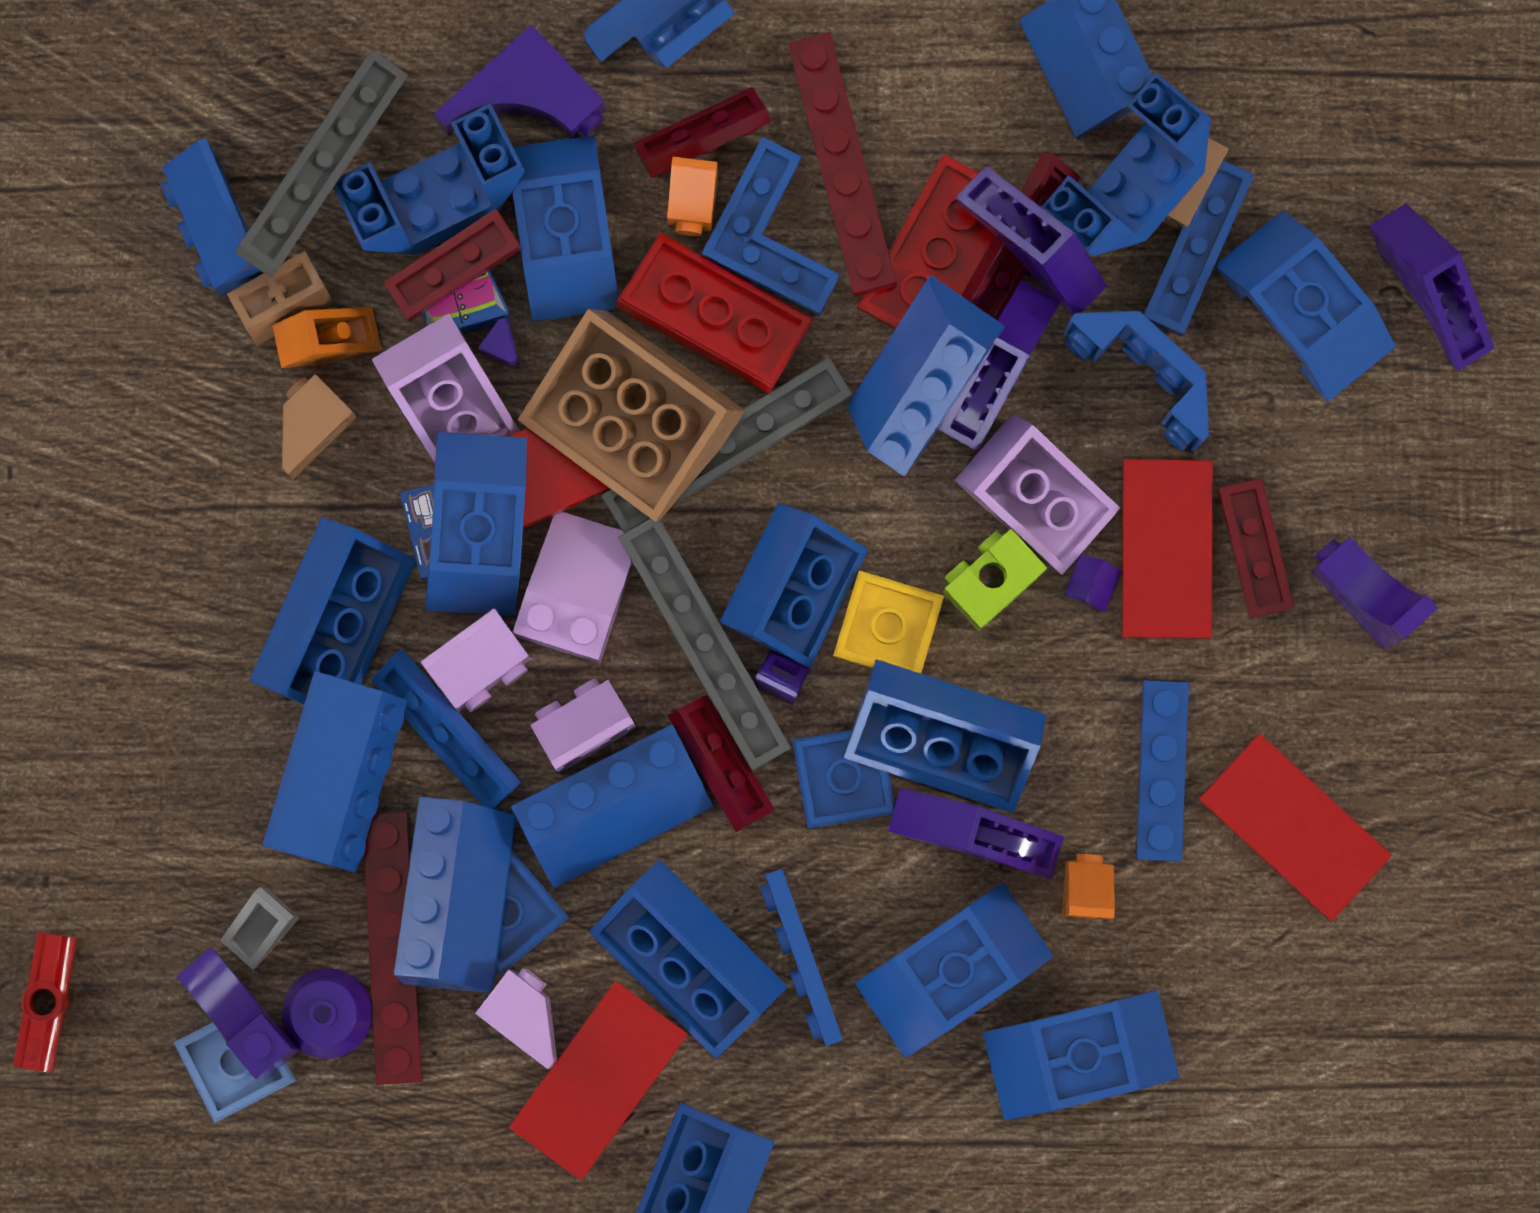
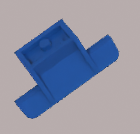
[585,0,735,68]

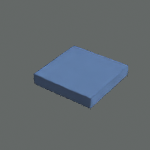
[174,1022,296,1123]

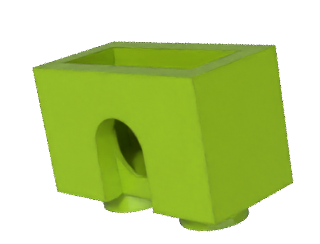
[943,529,1047,632]

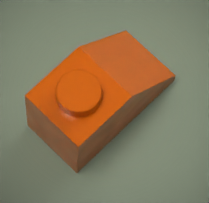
[667,157,718,236]
[272,307,382,368]
[1062,854,1115,920]

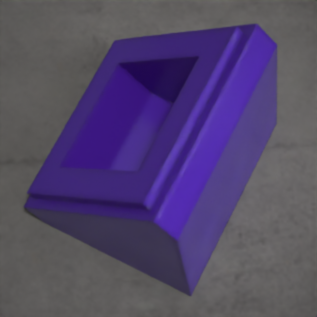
[478,318,520,369]
[1063,554,1122,612]
[754,650,810,706]

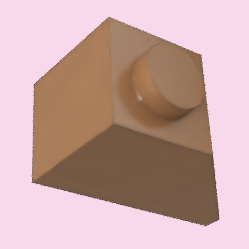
[282,374,357,479]

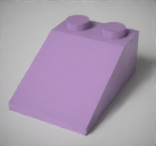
[372,313,519,463]
[954,413,1120,575]
[513,512,633,664]

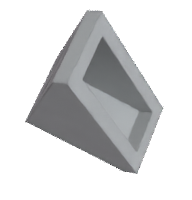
[220,887,301,970]

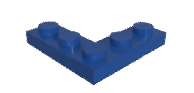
[702,137,840,316]

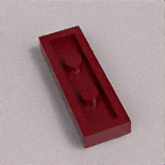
[633,87,771,178]
[384,209,522,322]
[1217,478,1294,619]
[668,695,775,832]

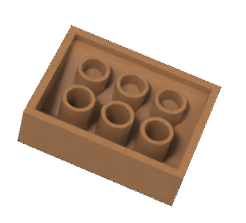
[518,309,745,522]

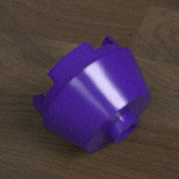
[282,968,372,1059]

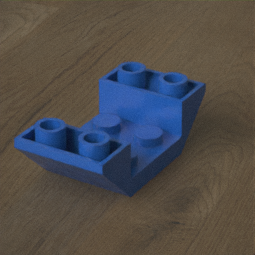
[1041,72,1211,256]
[333,103,525,255]
[512,135,620,322]
[1214,211,1396,403]
[1063,311,1209,453]
[425,431,527,616]
[854,882,1054,1058]
[982,990,1180,1120]

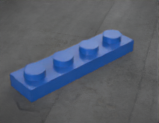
[1143,161,1255,337]
[371,649,521,809]
[1135,680,1189,862]
[760,869,843,1046]

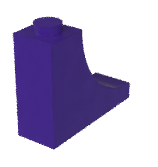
[434,25,606,138]
[956,166,1107,315]
[1369,203,1495,371]
[939,280,1061,451]
[1311,537,1438,650]
[888,788,1064,880]
[176,947,300,1080]

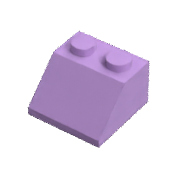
[421,609,531,712]
[530,678,636,774]
[475,968,558,1069]

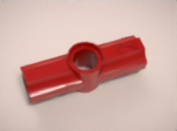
[13,932,78,1073]

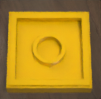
[833,570,944,673]

